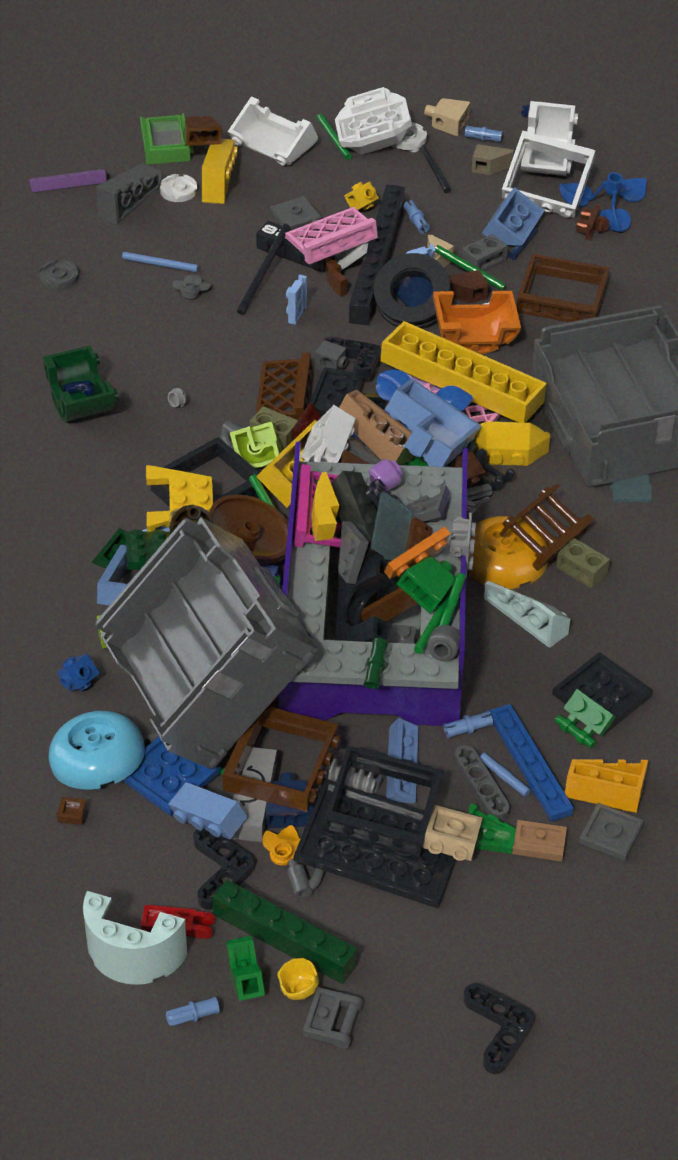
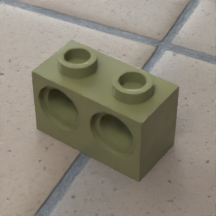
[250,406,299,450]
[556,538,610,589]

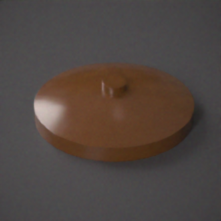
[209,494,288,566]

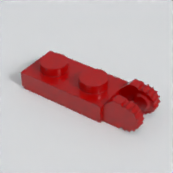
[140,905,215,939]

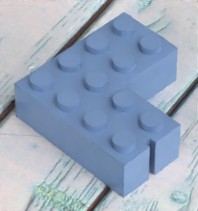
[385,378,481,467]

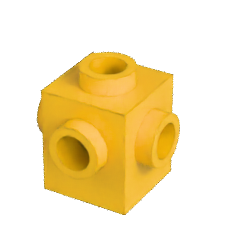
[344,181,378,210]

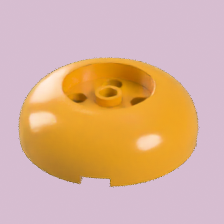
[468,516,548,589]

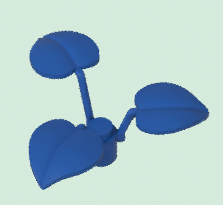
[559,172,647,232]
[376,370,473,432]

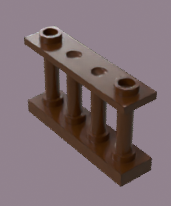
[500,483,595,571]

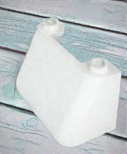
[228,96,318,166]

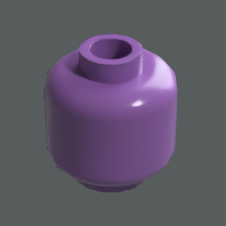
[369,459,403,491]

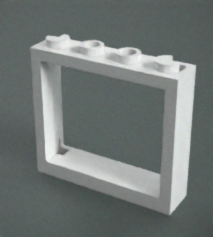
[502,131,595,218]

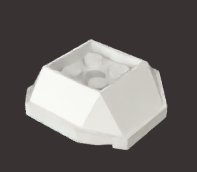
[335,87,412,155]

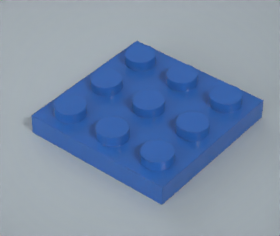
[122,737,221,816]

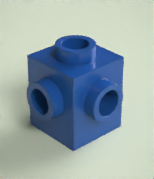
[57,654,100,691]

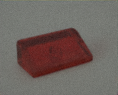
[292,403,321,441]

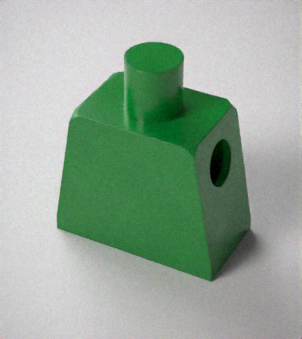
[397,557,455,614]

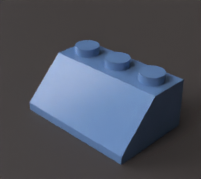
[482,187,544,246]

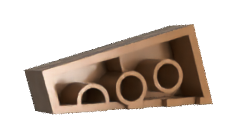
[339,390,414,465]

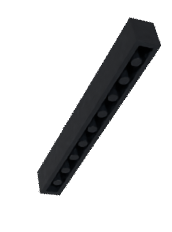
[349,185,405,326]

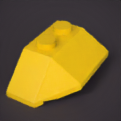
[472,421,550,466]

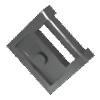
[303,987,363,1049]

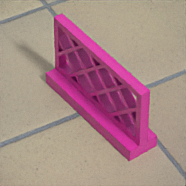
[293,464,342,547]

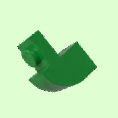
[226,936,265,1001]

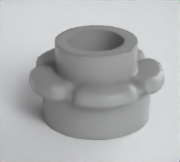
[168,388,187,408]

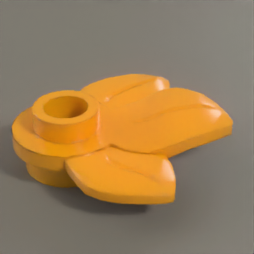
[262,825,300,865]

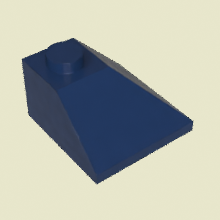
[393,276,433,307]

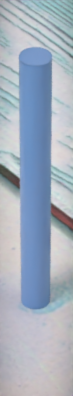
[122,252,199,272]

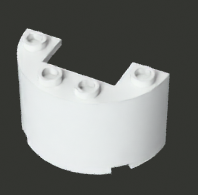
[521,101,578,176]

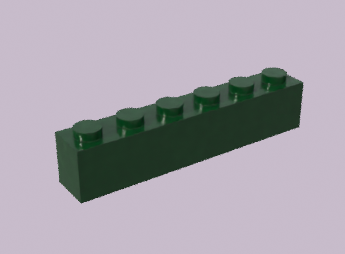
[212,880,357,984]

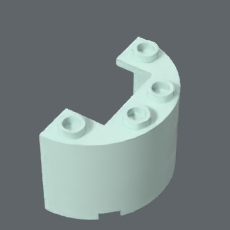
[83,891,187,985]

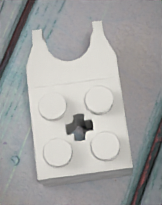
[301,405,356,463]

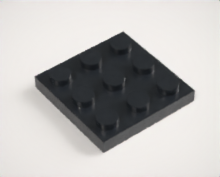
[552,652,653,734]

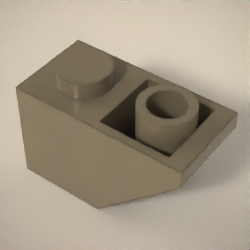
[472,144,514,175]

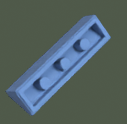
[386,718,419,804]

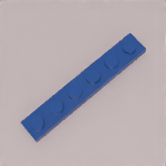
[489,704,574,822]

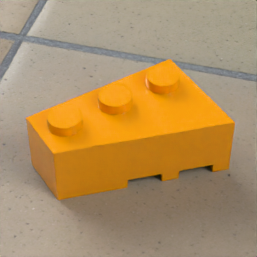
[565,759,648,813]

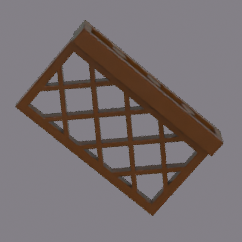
[255,352,313,424]

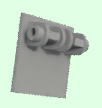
[450,513,476,579]

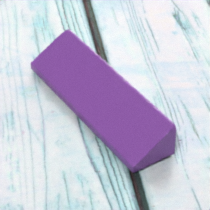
[29,169,106,192]

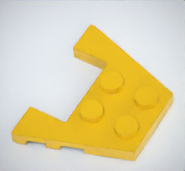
[146,465,213,532]

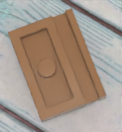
[512,820,567,862]

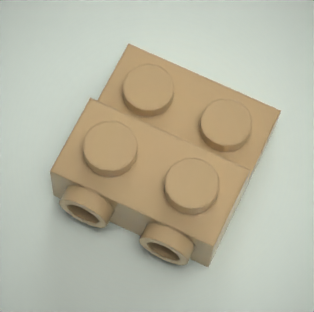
[422,805,482,861]

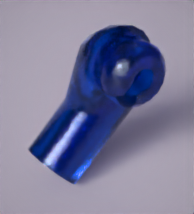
[63,381,95,395]

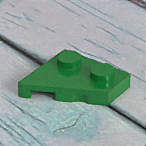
[468,803,516,854]

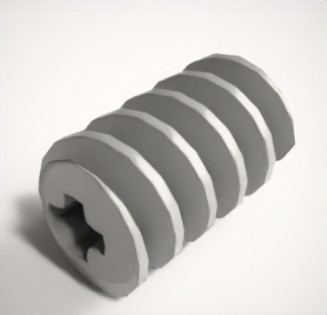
[327,758,381,795]

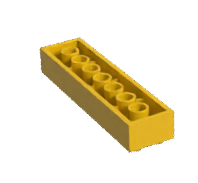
[381,321,547,423]

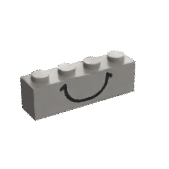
[233,747,277,842]

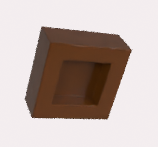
[57,797,87,825]

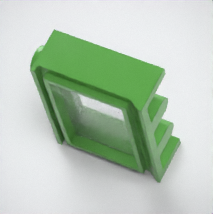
[140,113,193,165]

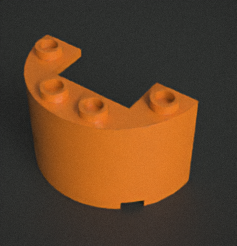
[433,291,521,354]

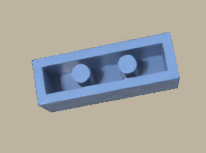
[168,782,247,839]

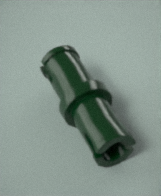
[363,638,388,689]

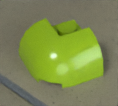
[230,421,283,468]

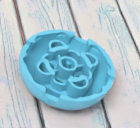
[49,711,145,790]

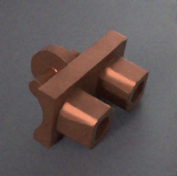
[576,204,610,241]

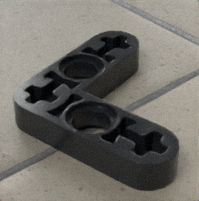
[324,337,381,379]
[193,829,254,910]
[463,983,534,1074]

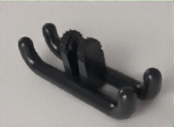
[450,442,515,490]

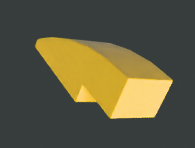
[311,472,339,541]

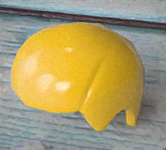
[278,958,319,1001]

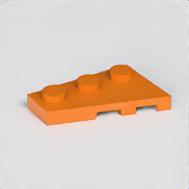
[384,526,451,579]

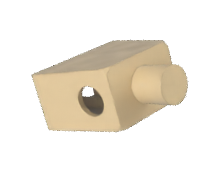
[425,98,470,136]

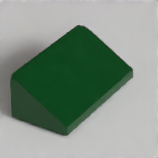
[92,528,125,568]

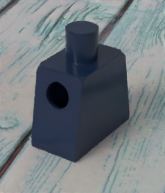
[266,772,313,828]

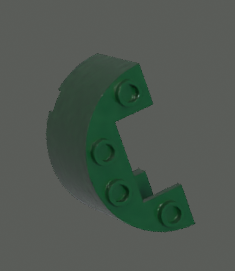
[42,345,119,422]

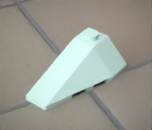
[484,581,570,648]

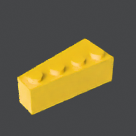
[202,139,238,204]

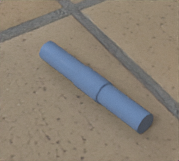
[480,753,531,797]

